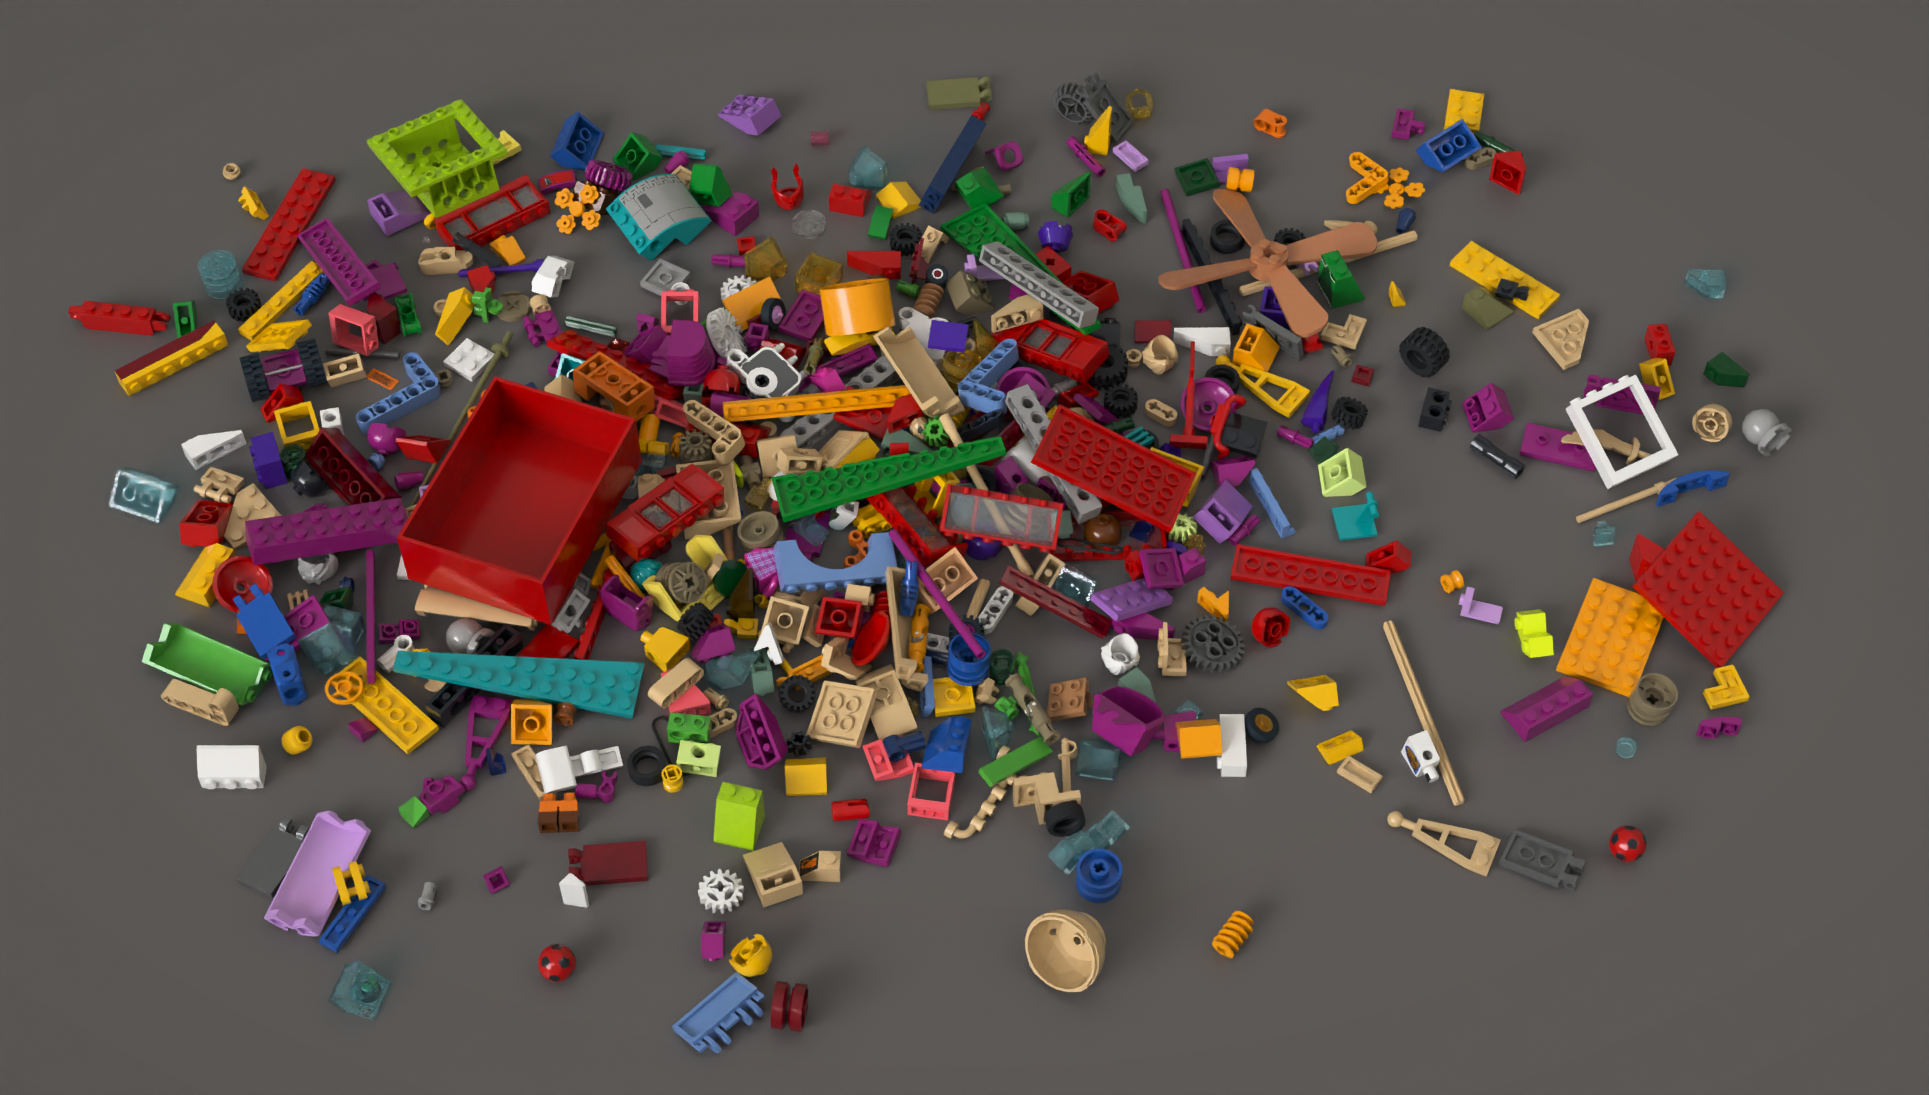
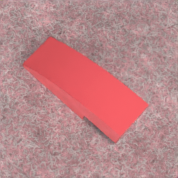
[649,394,688,428]

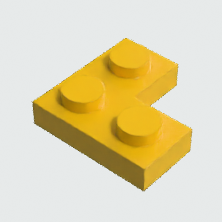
[1703,665,1750,710]

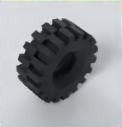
[1087,343,1128,390]

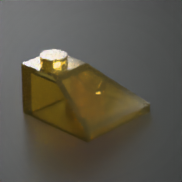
[744,236,787,281]
[973,319,998,365]

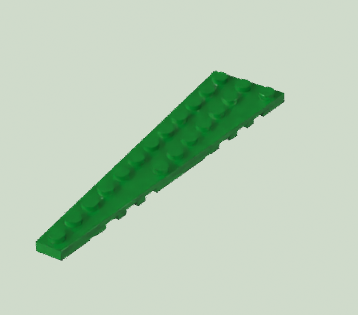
[940,203,1101,336]

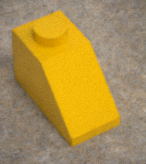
[1639,358,1675,400]

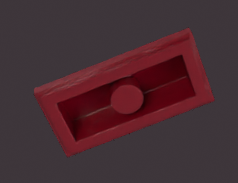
[1134,320,1171,343]

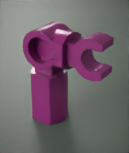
[575,770,618,803]

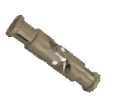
[1005,673,1061,745]

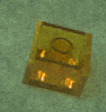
[794,252,843,295]

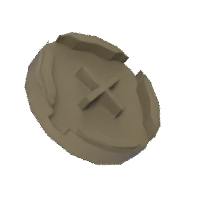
[496,291,531,322]

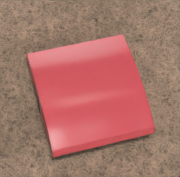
[862,736,914,781]

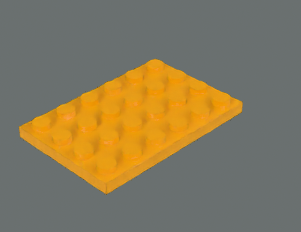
[1556,578,1664,697]

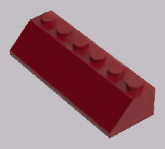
[304,427,402,506]

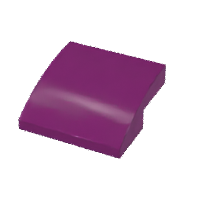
[368,263,407,300]
[846,819,902,867]

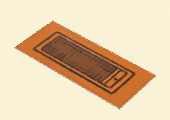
[367,368,399,390]

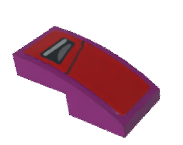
[538,170,577,195]

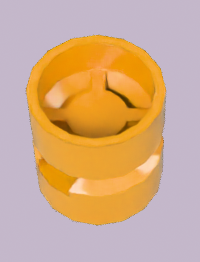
[1226,167,1254,193]

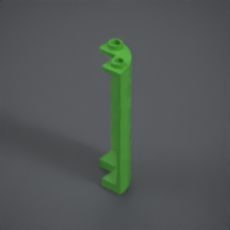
[142,622,273,706]

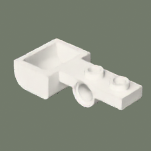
[535,746,623,794]

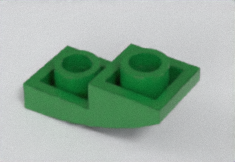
[868,205,893,240]

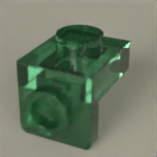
[1308,436,1340,464]

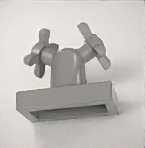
[552,589,590,633]

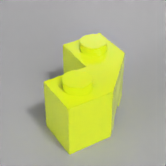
[1514,609,1554,658]

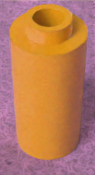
[638,414,660,455]

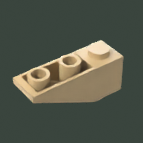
[991,294,1043,333]

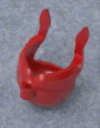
[771,163,804,210]

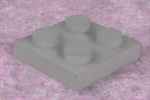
[640,259,691,296]

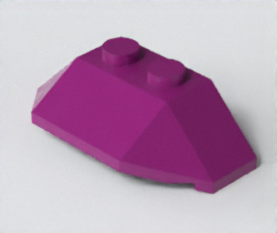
[735,693,788,770]

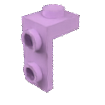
[964,254,1004,281]
[1459,587,1503,624]

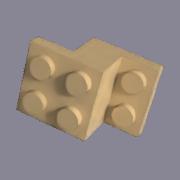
[1013,772,1081,825]

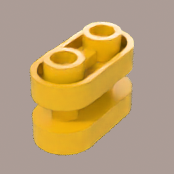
[852,504,892,538]
[332,861,371,906]

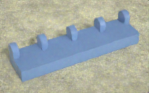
[1249,468,1296,539]

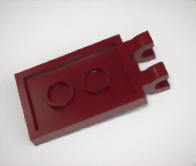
[568,840,648,886]

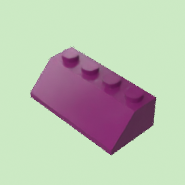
[1501,676,1593,742]

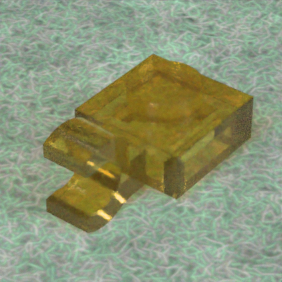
[744,477,771,511]

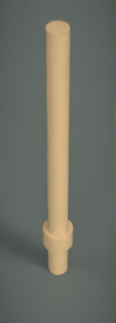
[1576,478,1676,523]

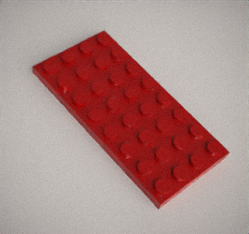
[1031,404,1196,533]

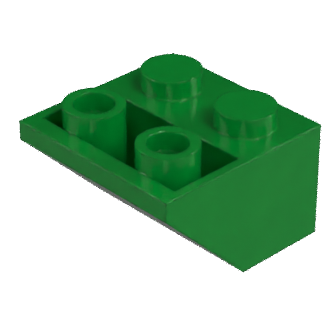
[689,163,733,207]

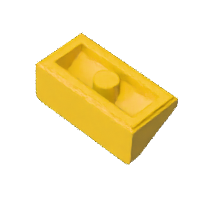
[1317,730,1364,765]

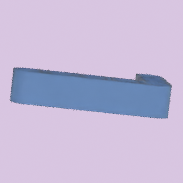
[958,339,1019,414]
[356,352,441,435]

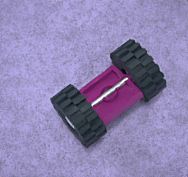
[239,338,328,402]

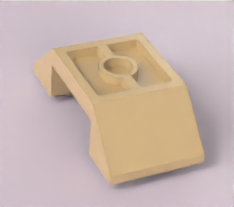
[855,664,918,742]

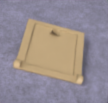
[818,430,869,469]

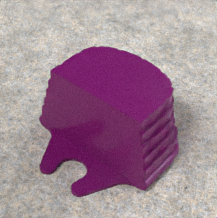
[650,320,715,386]
[1092,686,1165,757]

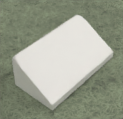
[559,873,589,908]

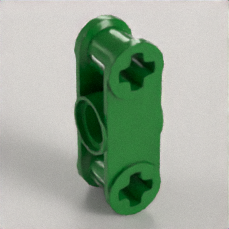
[394,292,422,338]

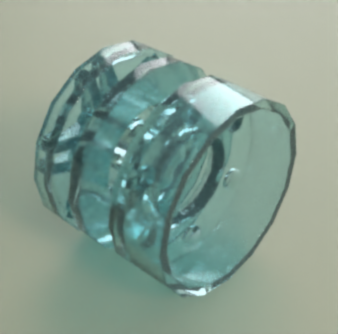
[198,250,242,299]

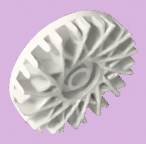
[706,307,747,361]

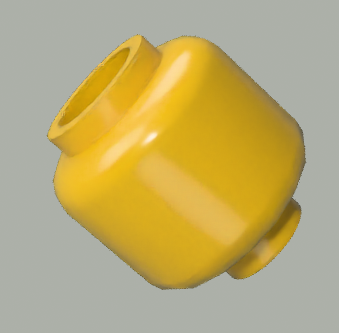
[281,726,312,755]

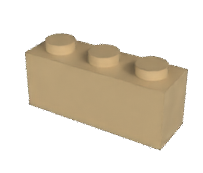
[1015,553,1065,616]

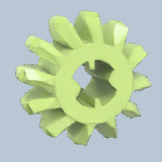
[1165,513,1197,545]

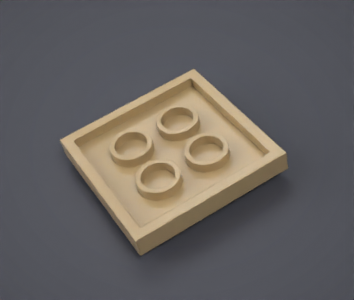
[806,680,878,748]

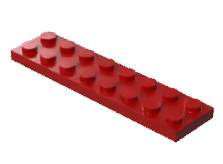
[242,168,336,282]
[547,330,685,401]
[1230,544,1391,606]

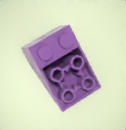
[718,95,781,135]
[367,192,431,236]
[1193,480,1253,544]

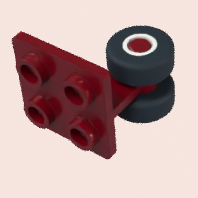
[909,238,948,290]

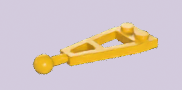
[1216,355,1311,418]

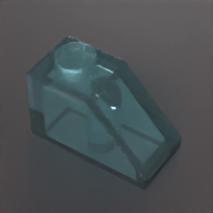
[1684,269,1726,299]
[1047,830,1097,874]

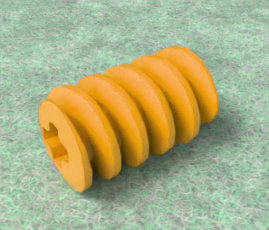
[1212,911,1253,958]

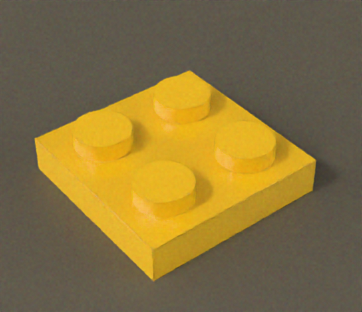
[933,677,975,717]

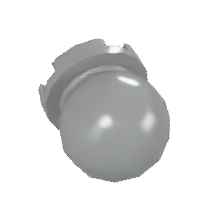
[1742,408,1792,457]
[446,618,495,654]

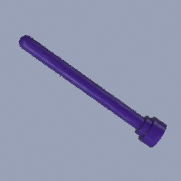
[458,259,544,277]

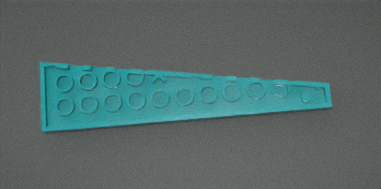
[393,651,644,719]

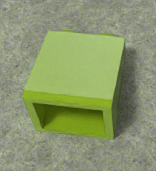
[713,782,765,851]

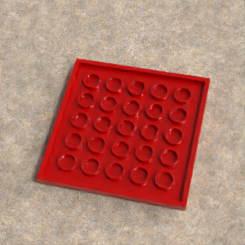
[1632,511,1784,668]

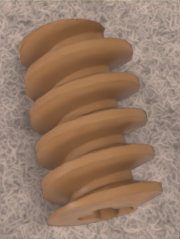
[913,283,944,319]

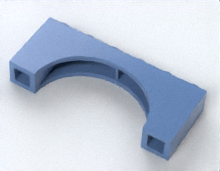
[773,532,897,594]

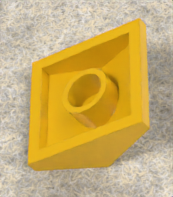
[876,182,921,219]

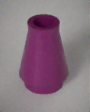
[664,150,690,174]
[394,471,424,491]

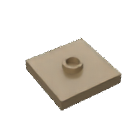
[757,434,797,478]

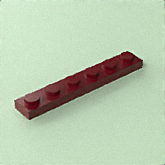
[999,565,1112,639]

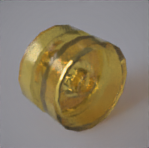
[940,349,982,392]

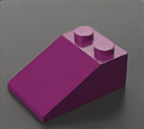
[700,191,759,236]

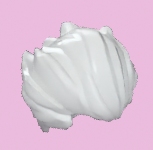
[1101,633,1140,675]

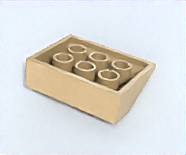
[676,460,742,540]

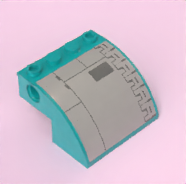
[606,174,712,261]

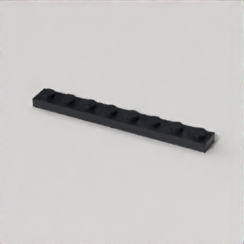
[1182,219,1242,336]

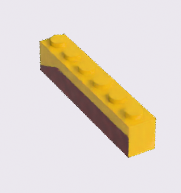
[115,320,228,396]

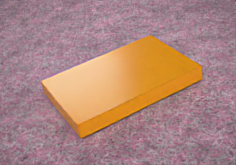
[722,276,786,331]

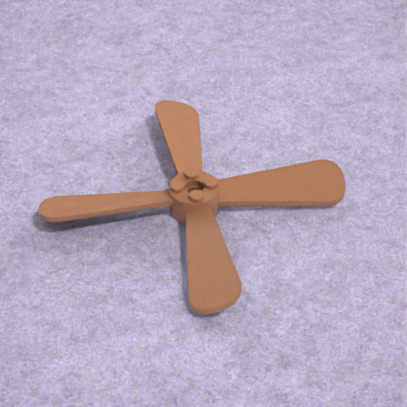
[1158,189,1377,338]

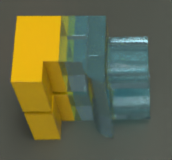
[635,439,669,475]

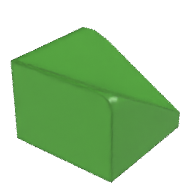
[399,796,430,828]

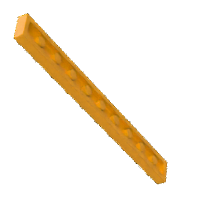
[723,385,910,422]

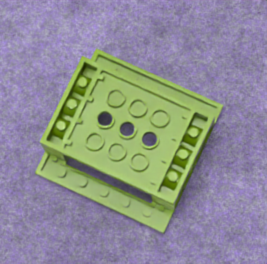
[366,99,508,218]

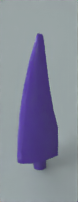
[1301,370,1334,433]

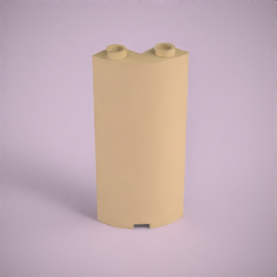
[873,327,965,418]
[885,566,929,692]
[415,584,539,631]

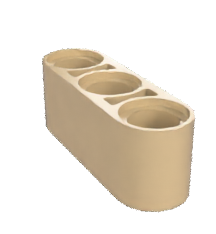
[648,658,704,709]

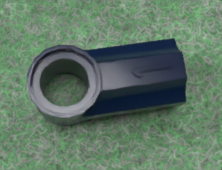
[883,731,926,762]

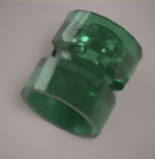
[280,444,309,479]
[989,649,1015,685]

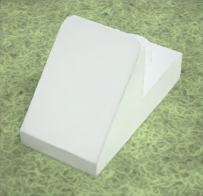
[753,623,784,665]

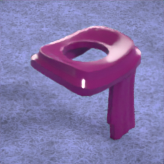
[985,141,1023,171]

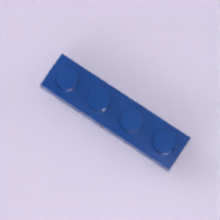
[319,875,386,953]

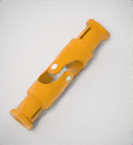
[908,604,931,673]

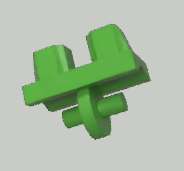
[472,287,503,323]

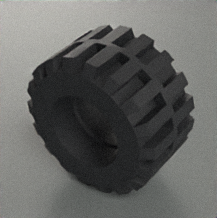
[1399,327,1450,378]

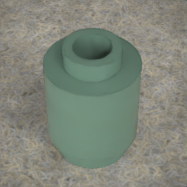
[1002,212,1029,230]

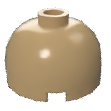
[1692,404,1732,442]

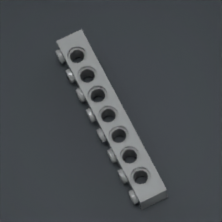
[979,241,1099,328]
[780,355,901,449]
[1005,384,1102,524]

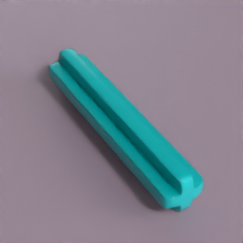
[655,144,706,160]

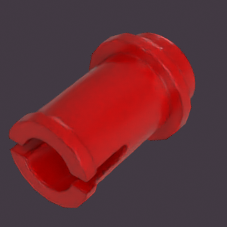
[971,102,990,121]

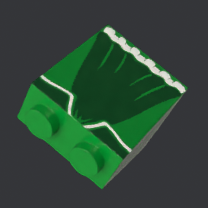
[1317,250,1365,309]

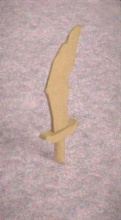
[1561,429,1652,465]

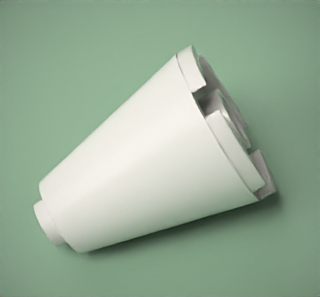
[1001,436,1051,486]

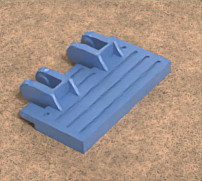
[672,972,765,1054]

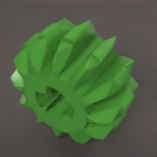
[921,415,950,448]

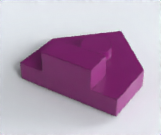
[419,776,465,815]

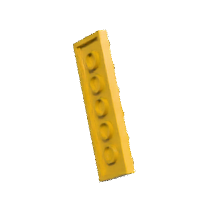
[1450,241,1560,320]
[330,656,439,755]

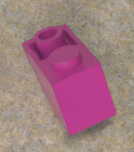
[807,366,846,393]

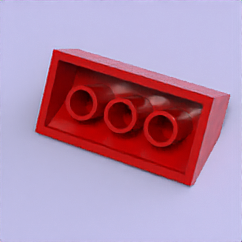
[685,421,771,458]

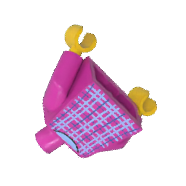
[738,547,780,609]

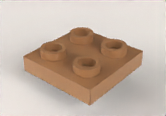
[1047,677,1093,722]

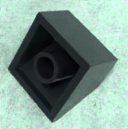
[1221,412,1268,458]

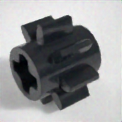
[786,731,812,757]

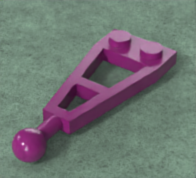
[460,695,513,791]

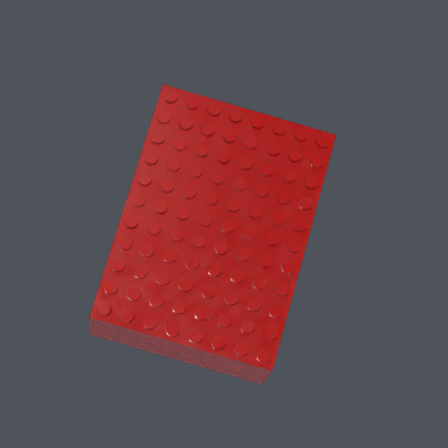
[397,376,642,625]

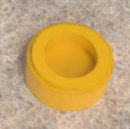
[424,213,436,230]

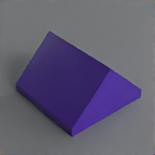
[928,320,970,353]

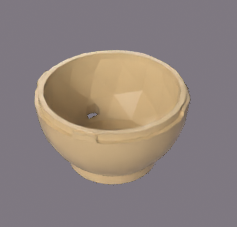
[1025,909,1106,992]

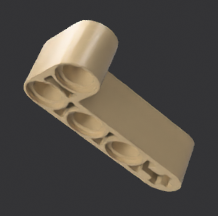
[683,400,745,465]
[161,679,239,726]

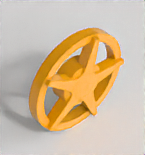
[325,672,364,705]

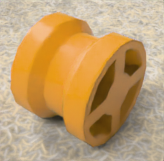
[1440,570,1464,593]

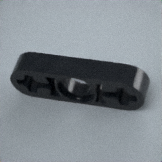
[957,409,1006,442]

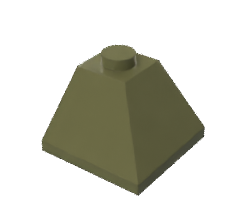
[1462,286,1514,330]

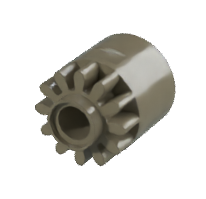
[679,429,714,464]

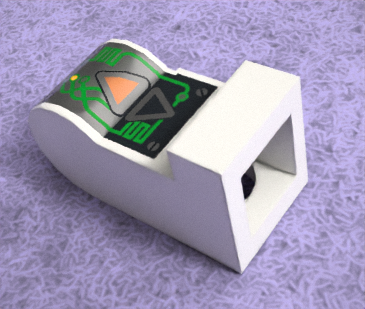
[829,501,859,530]

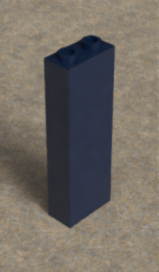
[919,115,986,214]

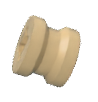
[530,294,551,315]

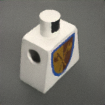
[1401,730,1440,783]

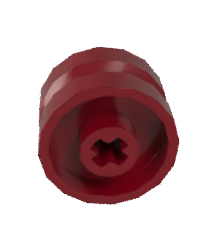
[771,981,808,1032]

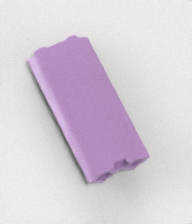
[264,811,371,936]

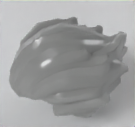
[298,553,339,585]

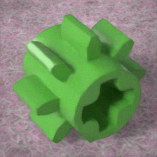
[994,696,1019,721]

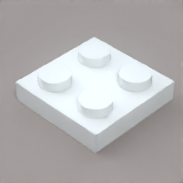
[443,338,494,382]

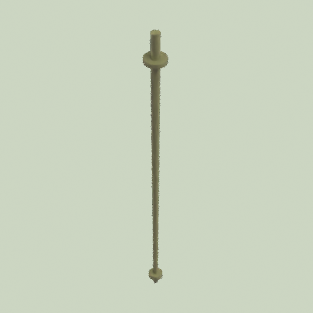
[409,331,514,507]

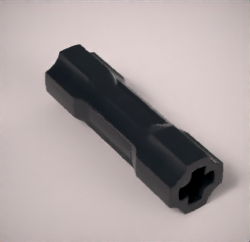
[1470,434,1526,479]

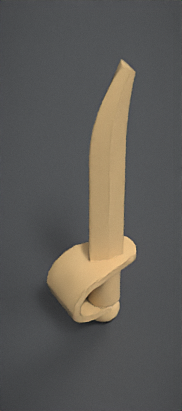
[1058,737,1079,792]

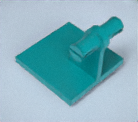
[1331,492,1379,541]

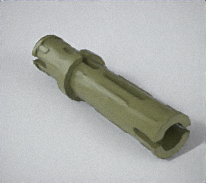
[804,338,825,375]

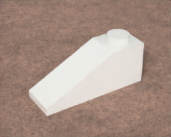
[1173,327,1231,356]
[181,430,246,470]

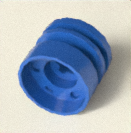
[947,632,991,686]

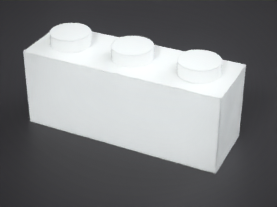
[1217,714,1247,777]

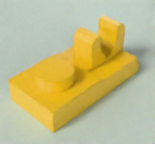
[238,186,269,220]

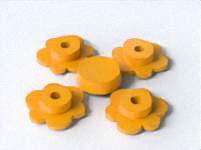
[1368,167,1425,209]
[555,185,601,234]

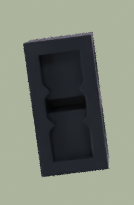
[1418,387,1452,432]

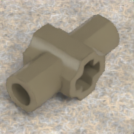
[739,455,762,490]

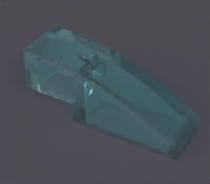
[1067,810,1130,863]

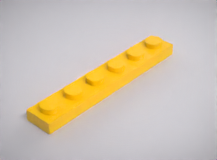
[238,261,324,341]

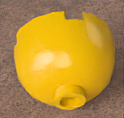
[729,934,772,977]

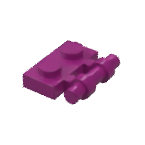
[523,309,562,347]

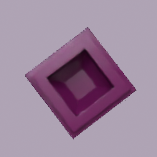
[483,866,510,894]

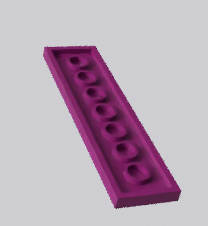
[297,217,381,306]

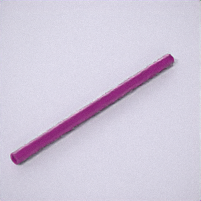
[1160,188,1206,313]
[889,529,986,659]

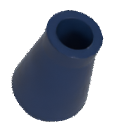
[1396,208,1416,234]

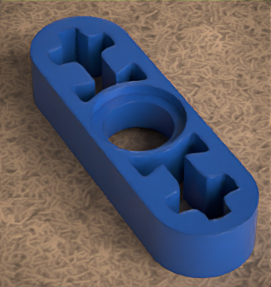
[1281,586,1328,630]

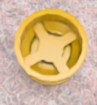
[662,765,684,793]

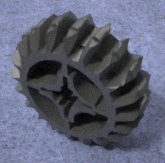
[1052,82,1094,125]

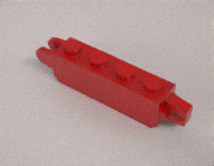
[68,300,171,336]

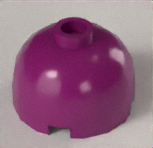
[367,423,406,456]

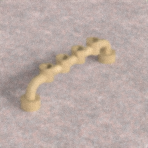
[944,745,1017,839]

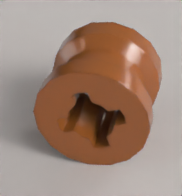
[554,702,577,727]

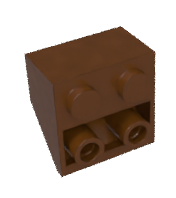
[572,179,620,215]

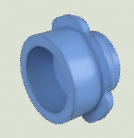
[368,453,385,471]

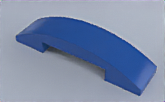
[1656,470,1730,507]

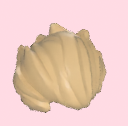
[1142,335,1179,375]

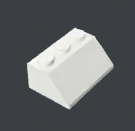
[197,745,267,789]

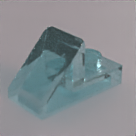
[788,513,830,547]

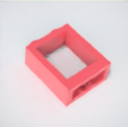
[661,289,700,336]
[328,304,379,356]
[907,763,956,820]

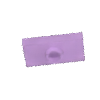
[1113,140,1149,172]

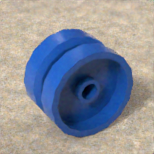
[1076,848,1123,903]

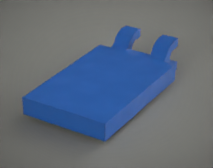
[233,583,297,660]

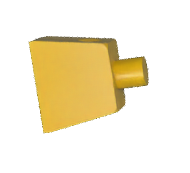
[640,627,691,672]

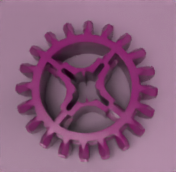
[585,160,633,191]

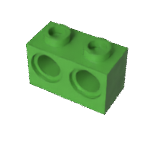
[667,712,712,744]

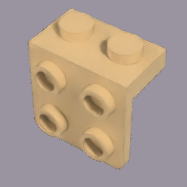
[1157,622,1186,676]
[821,637,872,680]

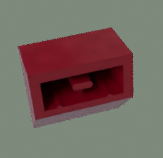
[367,292,401,345]

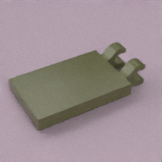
[926,76,992,110]

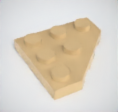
[1532,309,1589,370]
[224,483,281,553]

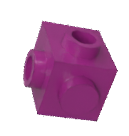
[744,323,770,353]

